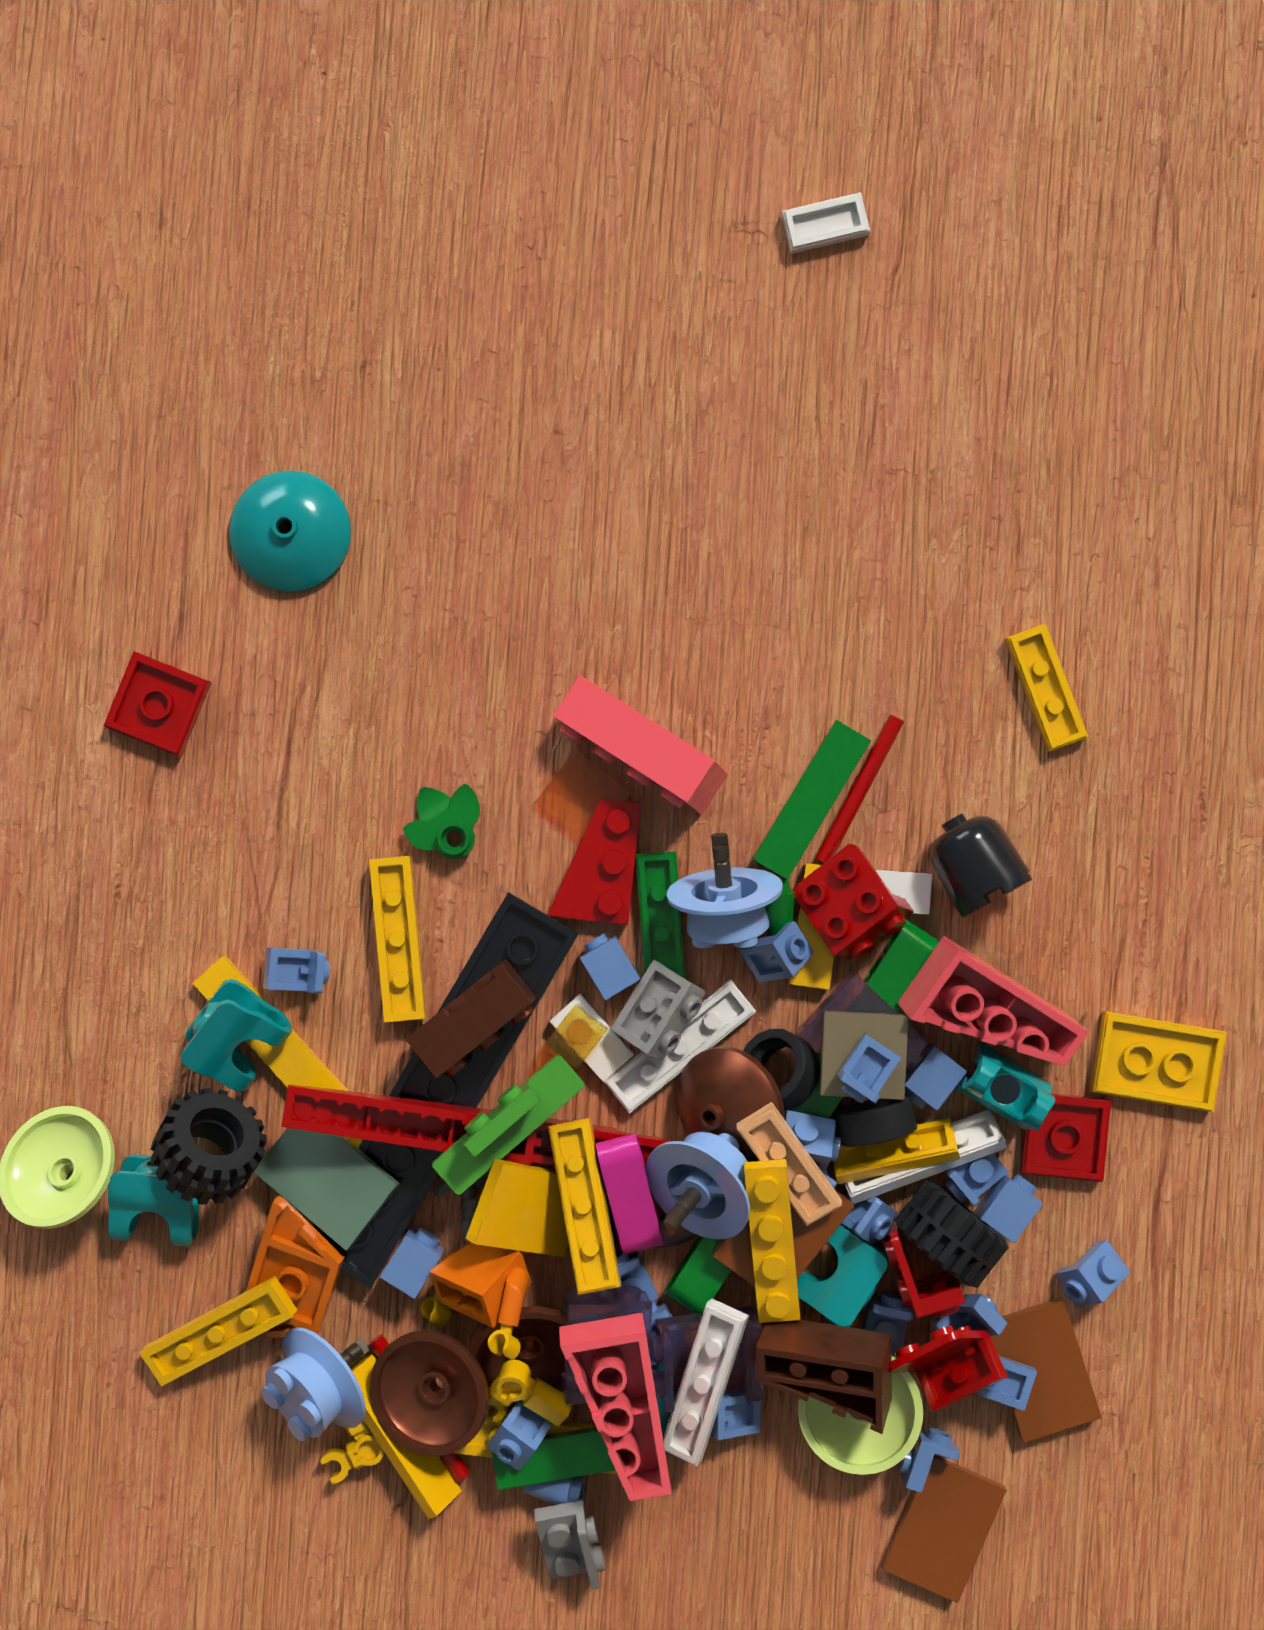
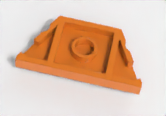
[246,1196,344,1338]

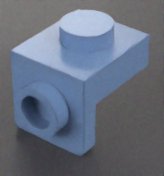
[263,947,330,994]
[836,1033,901,1103]
[785,1110,841,1173]
[842,1192,898,1246]
[1055,1239,1131,1307]
[932,1294,1008,1336]
[898,1428,960,1493]

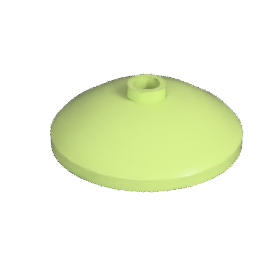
[0,1106,115,1229]
[798,1356,923,1475]

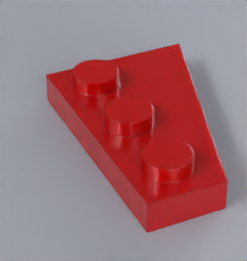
[548,799,641,925]

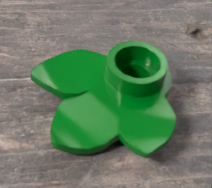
[403,784,480,859]

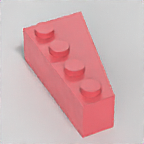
[553,675,728,815]
[897,936,1089,1066]
[559,1313,672,1501]

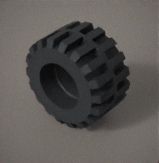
[150,1088,267,1205]
[894,1181,1009,1288]

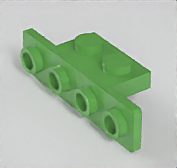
[432,1054,585,1195]

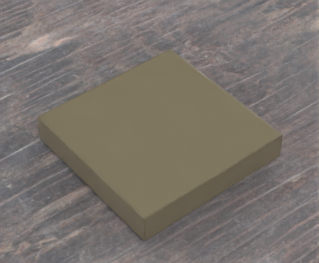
[819,1010,908,1100]

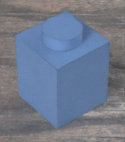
[580,933,641,1000]
[905,1042,967,1110]
[974,1174,1043,1243]
[380,1227,445,1299]

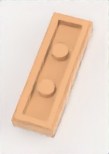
[737,1102,842,1226]

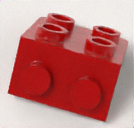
[793,844,914,960]
[884,1220,966,1318]
[889,1326,1008,1412]

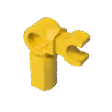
[488,1360,573,1427]
[320,1420,385,1484]

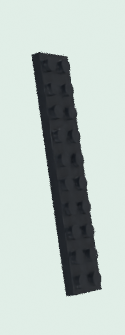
[313,892,579,1288]

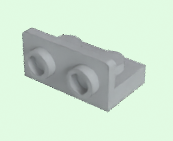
[610,959,705,1060]
[534,1500,606,1590]

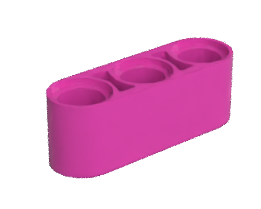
[596,1133,664,1255]

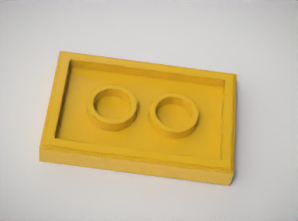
[1090,1010,1227,1113]
[466,1159,569,1257]

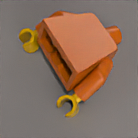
[420,1242,532,1360]

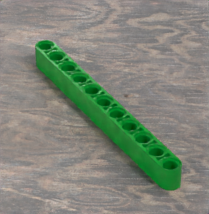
[664,919,939,1316]

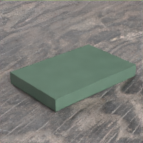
[254,1128,400,1251]

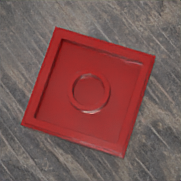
[103,651,212,757]
[1019,1093,1111,1182]

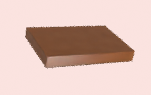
[711,1190,854,1287]
[990,1298,1102,1443]
[881,1455,1007,1603]

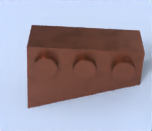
[405,959,536,1078]
[756,1320,892,1434]

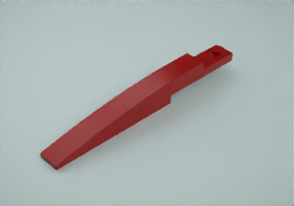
[281,1084,679,1173]

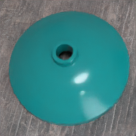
[229,471,351,592]

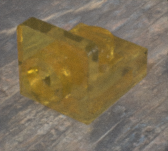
[545,1003,608,1069]

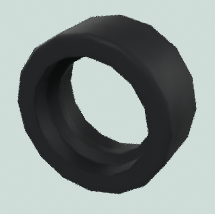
[743,1029,820,1112]
[834,1096,917,1147]

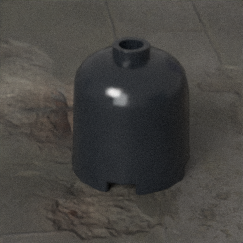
[930,814,1032,917]

